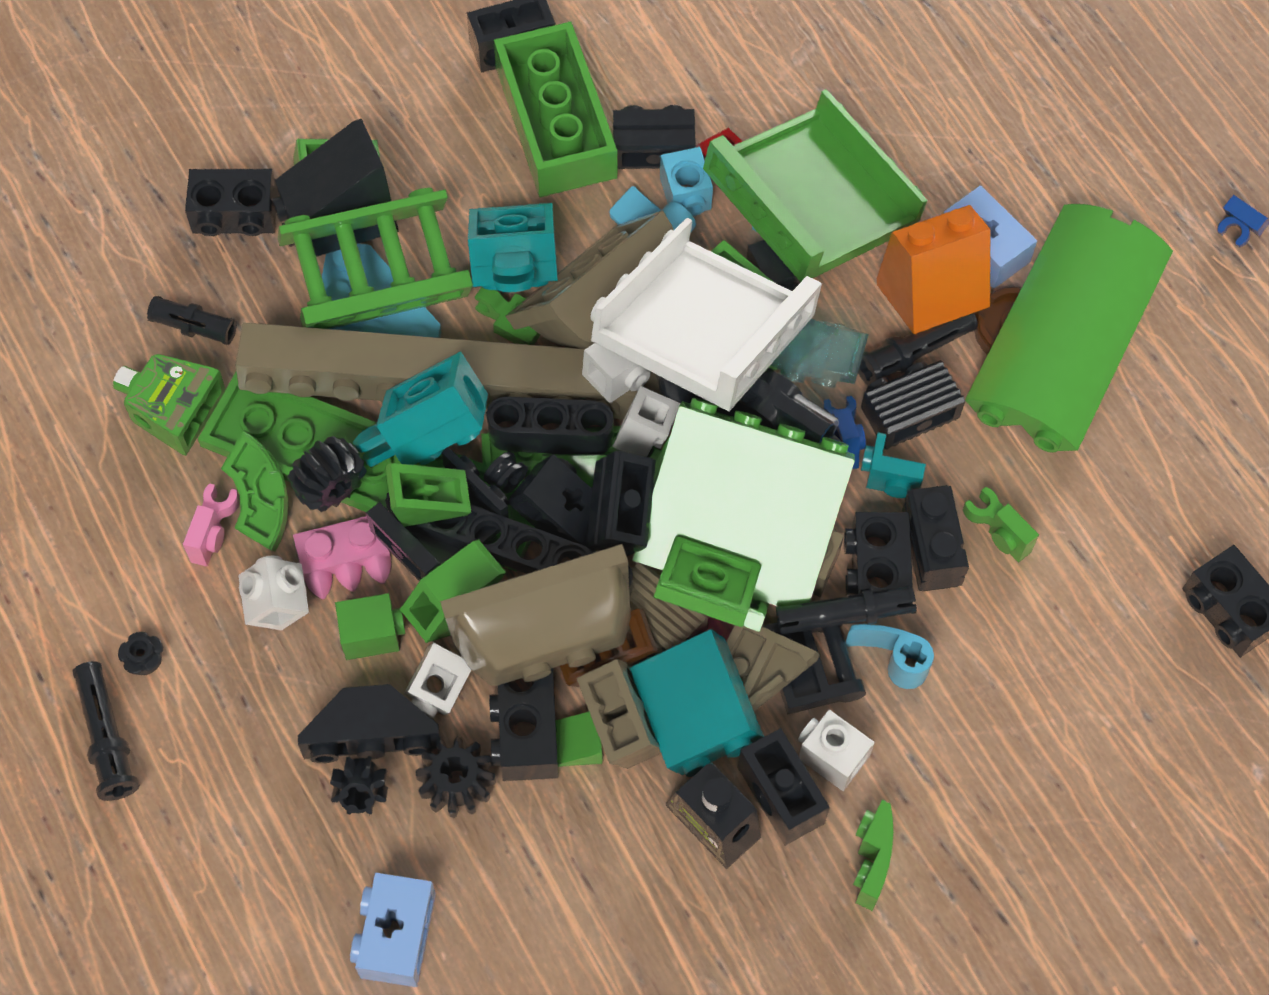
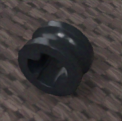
[484,451,528,495]

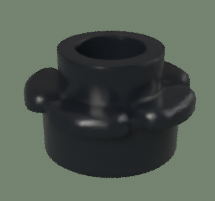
[118,632,164,675]

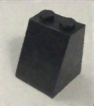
[272,118,399,257]

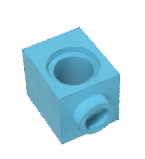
[660,147,713,216]

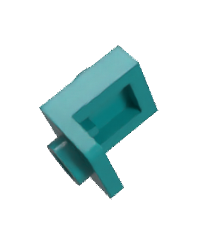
[861,432,926,498]

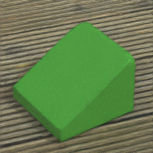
[556,712,603,767]

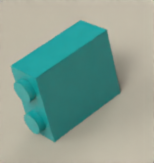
[630,629,764,777]

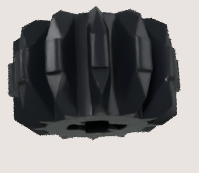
[287,436,367,512]
[416,736,496,818]

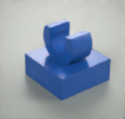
[1217,194,1269,248]

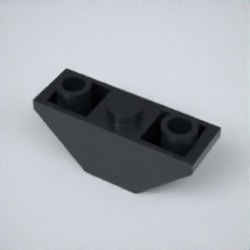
[298,684,442,763]

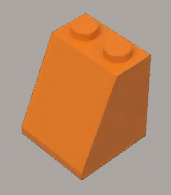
[876,205,990,334]

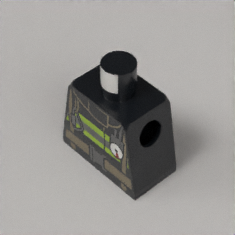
[666,762,761,870]

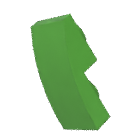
[853,800,893,911]

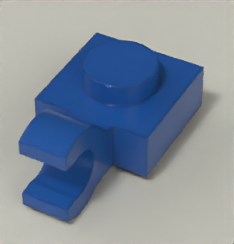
[824,396,866,469]

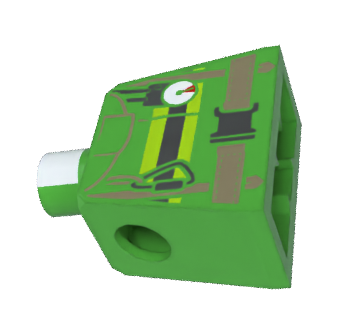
[113,354,226,456]

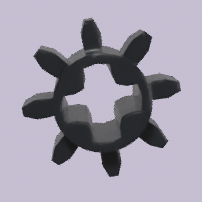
[330,756,388,815]

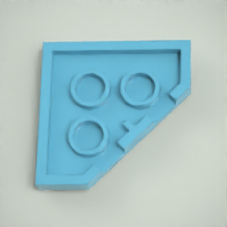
[322,244,442,338]

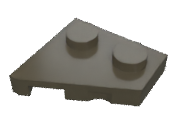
[727,625,820,711]

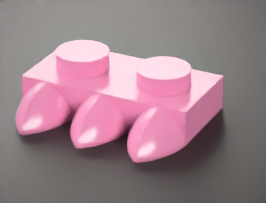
[293,516,392,599]

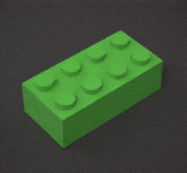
[494,22,617,198]

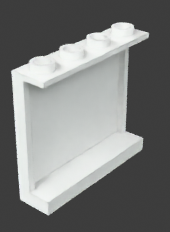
[590,218,822,411]

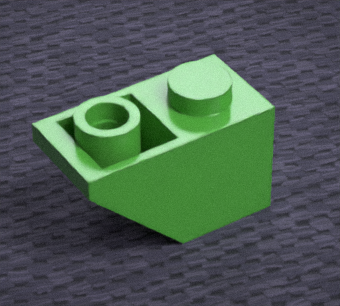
[400,540,506,643]

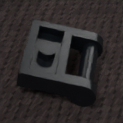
[763,622,866,715]

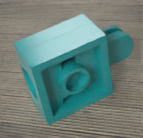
[468,203,558,292]
[353,351,488,467]

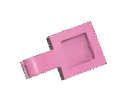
[183,484,240,567]

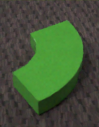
[221,431,288,552]

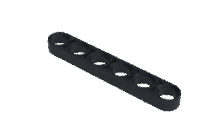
[385,492,633,595]

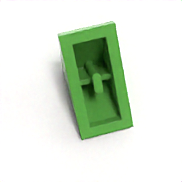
[385,463,471,527]

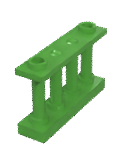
[278,188,473,329]

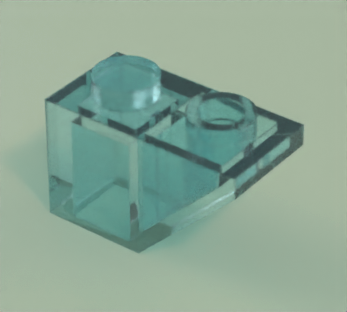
[771,319,869,388]

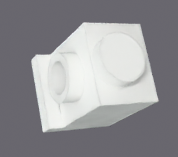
[613,386,681,457]
[404,643,471,718]

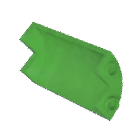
[965,204,1173,453]

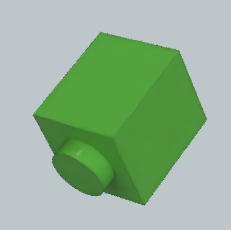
[335,593,406,660]

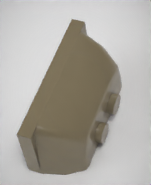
[506,210,673,349]
[440,544,631,686]

